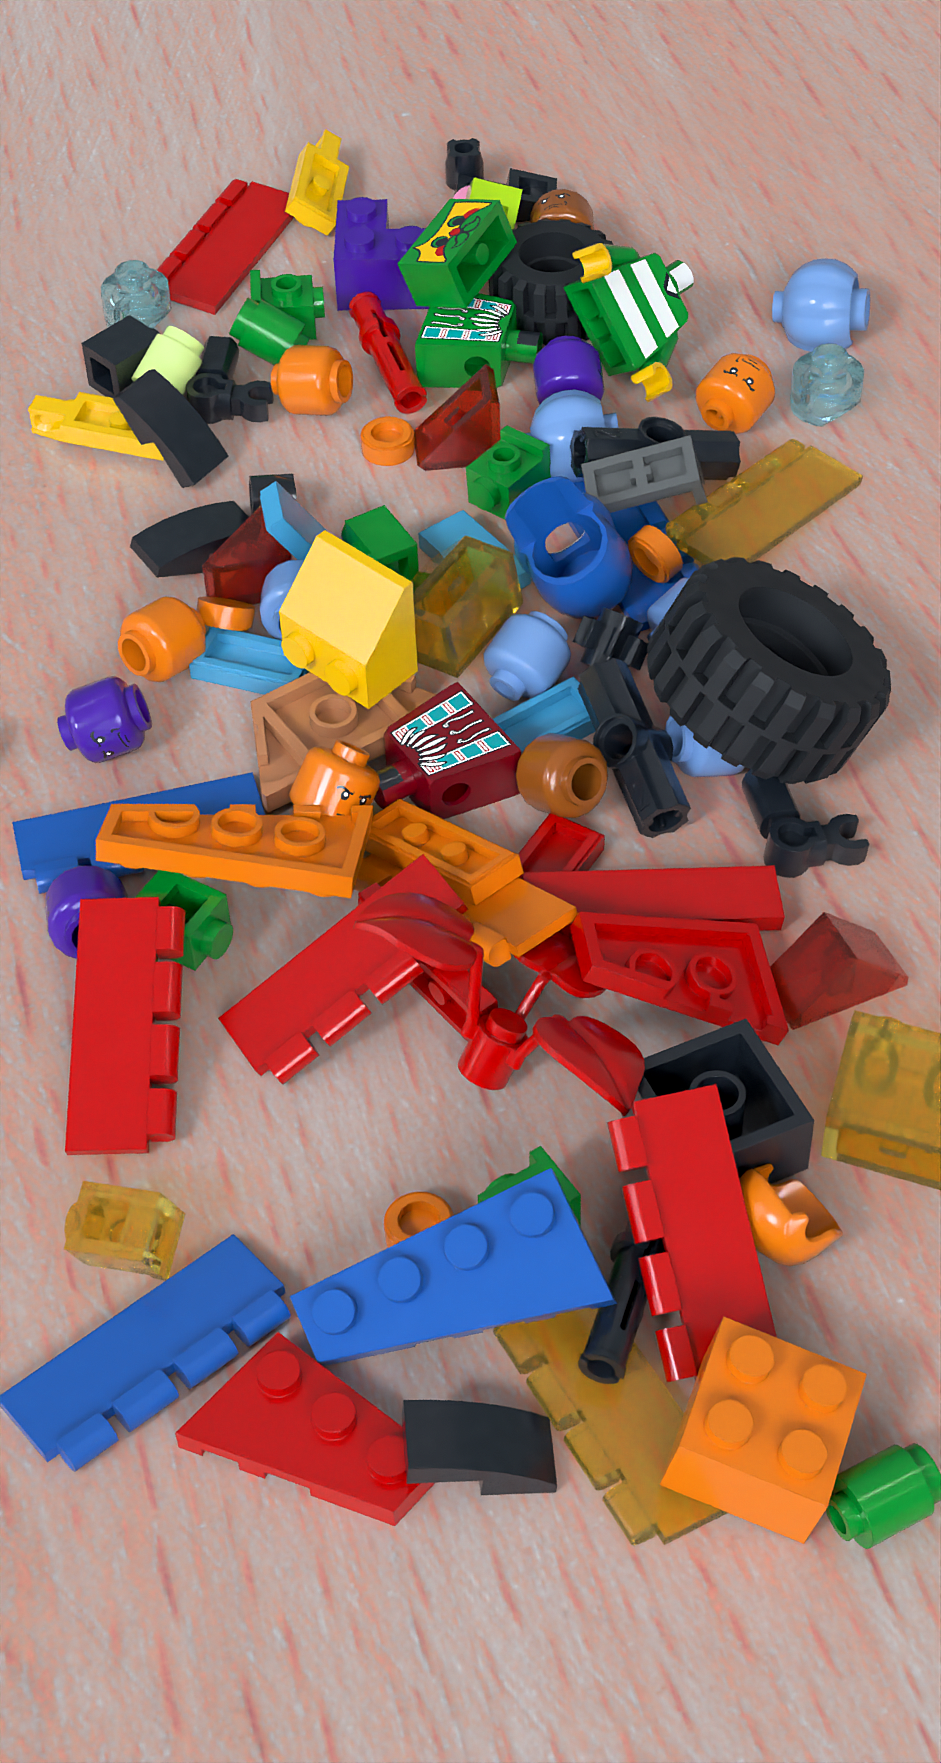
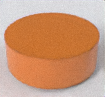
[360,416,415,466]
[628,525,683,583]
[196,596,255,631]
[384,1192,454,1248]

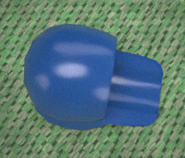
[505,476,632,619]

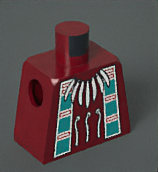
[374,682,521,819]

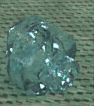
[101,260,172,328]
[790,343,864,427]

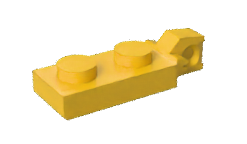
[285,129,349,236]
[28,392,164,461]

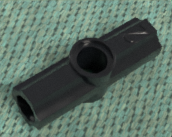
[570,417,741,480]
[577,658,691,838]

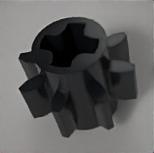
[572,607,648,671]

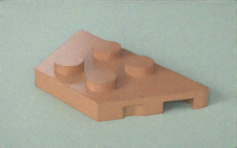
[250,672,436,813]

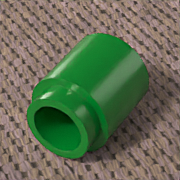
[229,297,310,366]
[826,1443,941,1549]

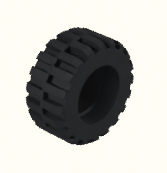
[647,557,891,784]

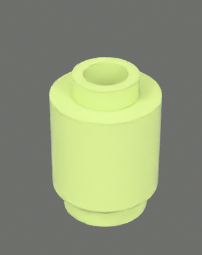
[131,326,204,395]

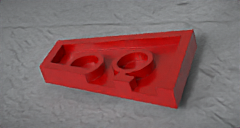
[570,911,789,1046]
[175,1332,435,1526]

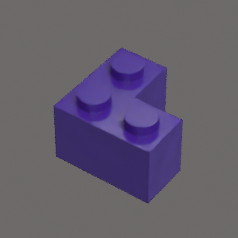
[333,197,429,311]

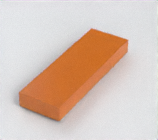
[365,799,524,906]

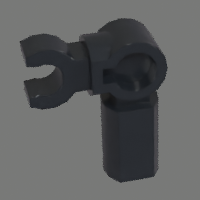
[186,336,274,424]
[742,769,870,878]

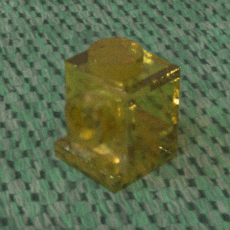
[64,1181,186,1281]

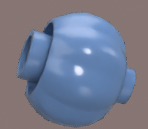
[772,258,870,354]
[525,389,619,482]

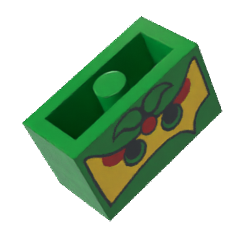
[397,199,517,309]

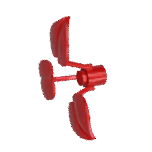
[353,892,645,1117]

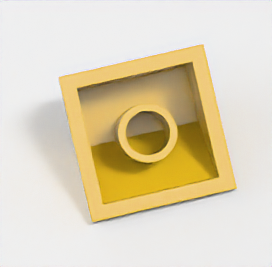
[279,530,418,709]

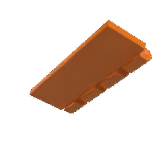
[354,854,578,967]

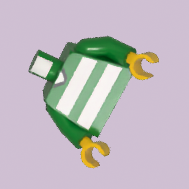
[563,243,694,403]

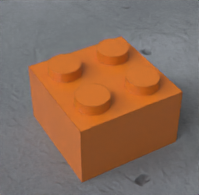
[660,1317,867,1544]

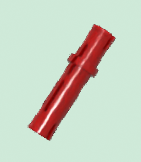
[349,292,427,414]

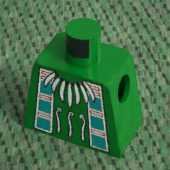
[415,293,543,388]

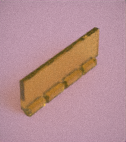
[666,439,863,565]
[493,1307,727,1546]

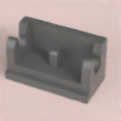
[581,435,708,513]

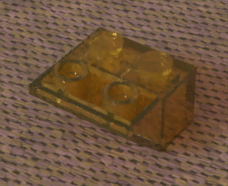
[411,535,523,678]
[821,1010,941,1190]

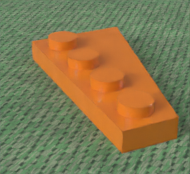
[96,804,374,898]

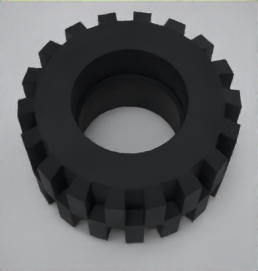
[488,219,614,346]

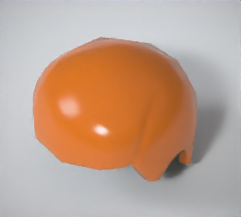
[739,1164,843,1267]

